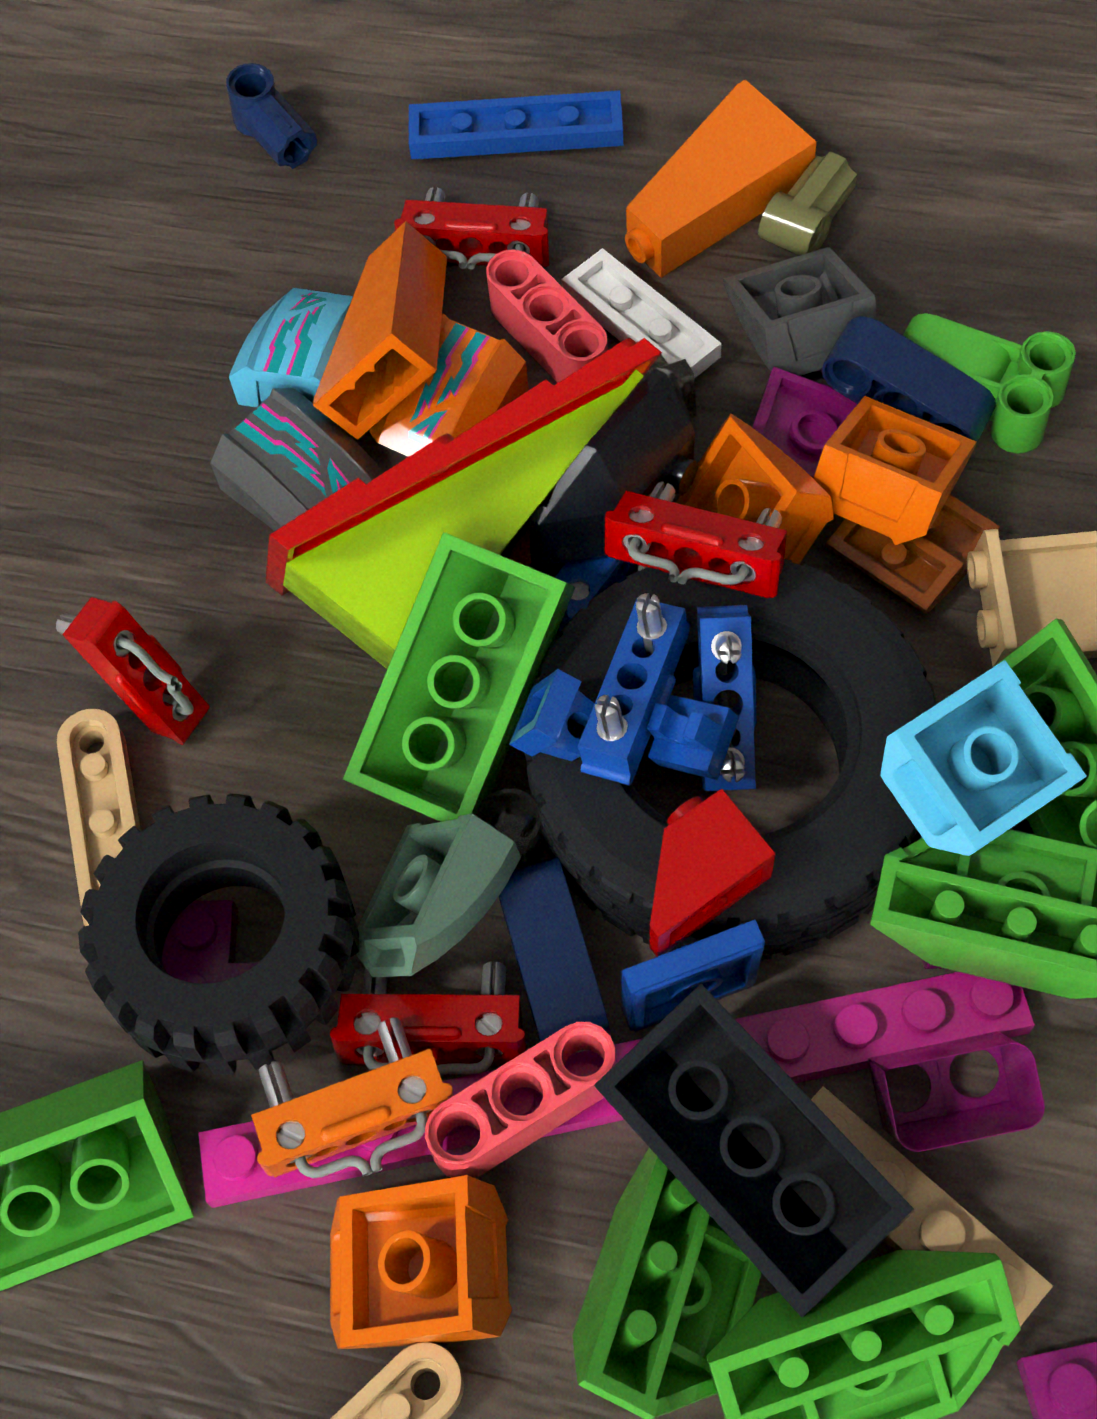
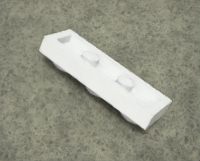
[561,248,722,389]

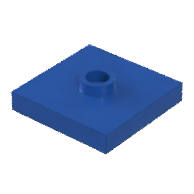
[621,919,765,1032]

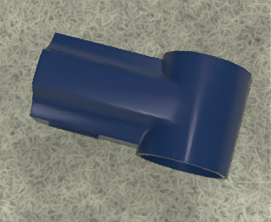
[226,63,317,169]

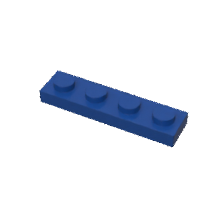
[409,90,624,160]

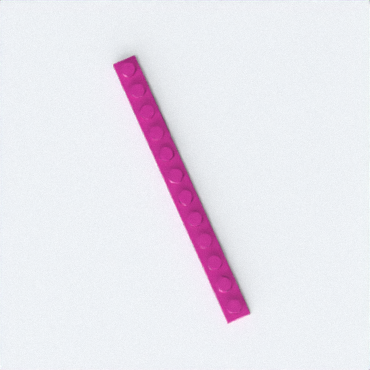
[198,972,1035,1208]

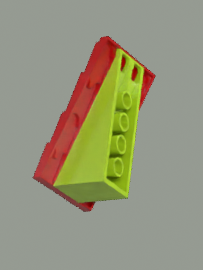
[265,338,662,669]

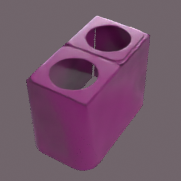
[868,1031,1045,1152]

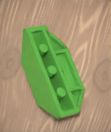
[870,829,1097,999]
[572,1148,762,1419]
[706,1249,1021,1419]

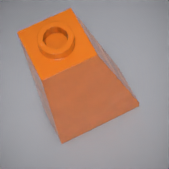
[625,79,817,278]
[313,221,447,440]

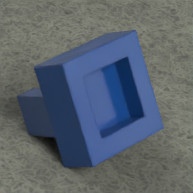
[509,669,595,762]
[646,695,739,780]

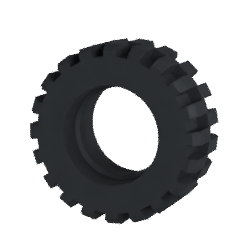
[78,793,359,1075]

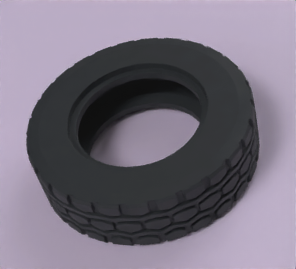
[525,559,937,960]

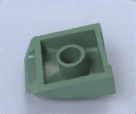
[356,814,521,977]

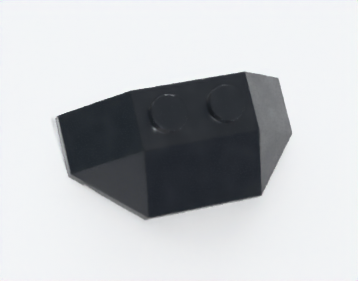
[529,368,698,566]

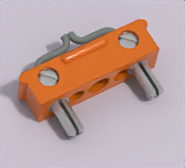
[251,1017,454,1178]

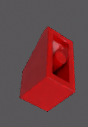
[650,788,776,957]

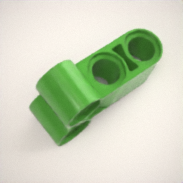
[903,313,1076,454]

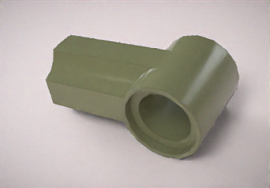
[758,152,857,256]

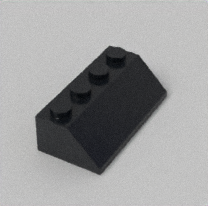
[594,984,914,1318]

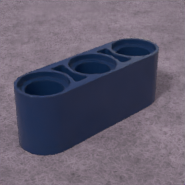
[822,316,996,444]
[498,857,612,1042]

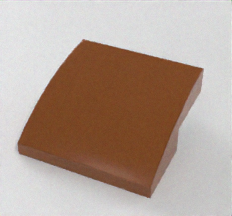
[826,495,1000,614]

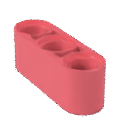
[486,249,608,383]
[425,1022,616,1178]

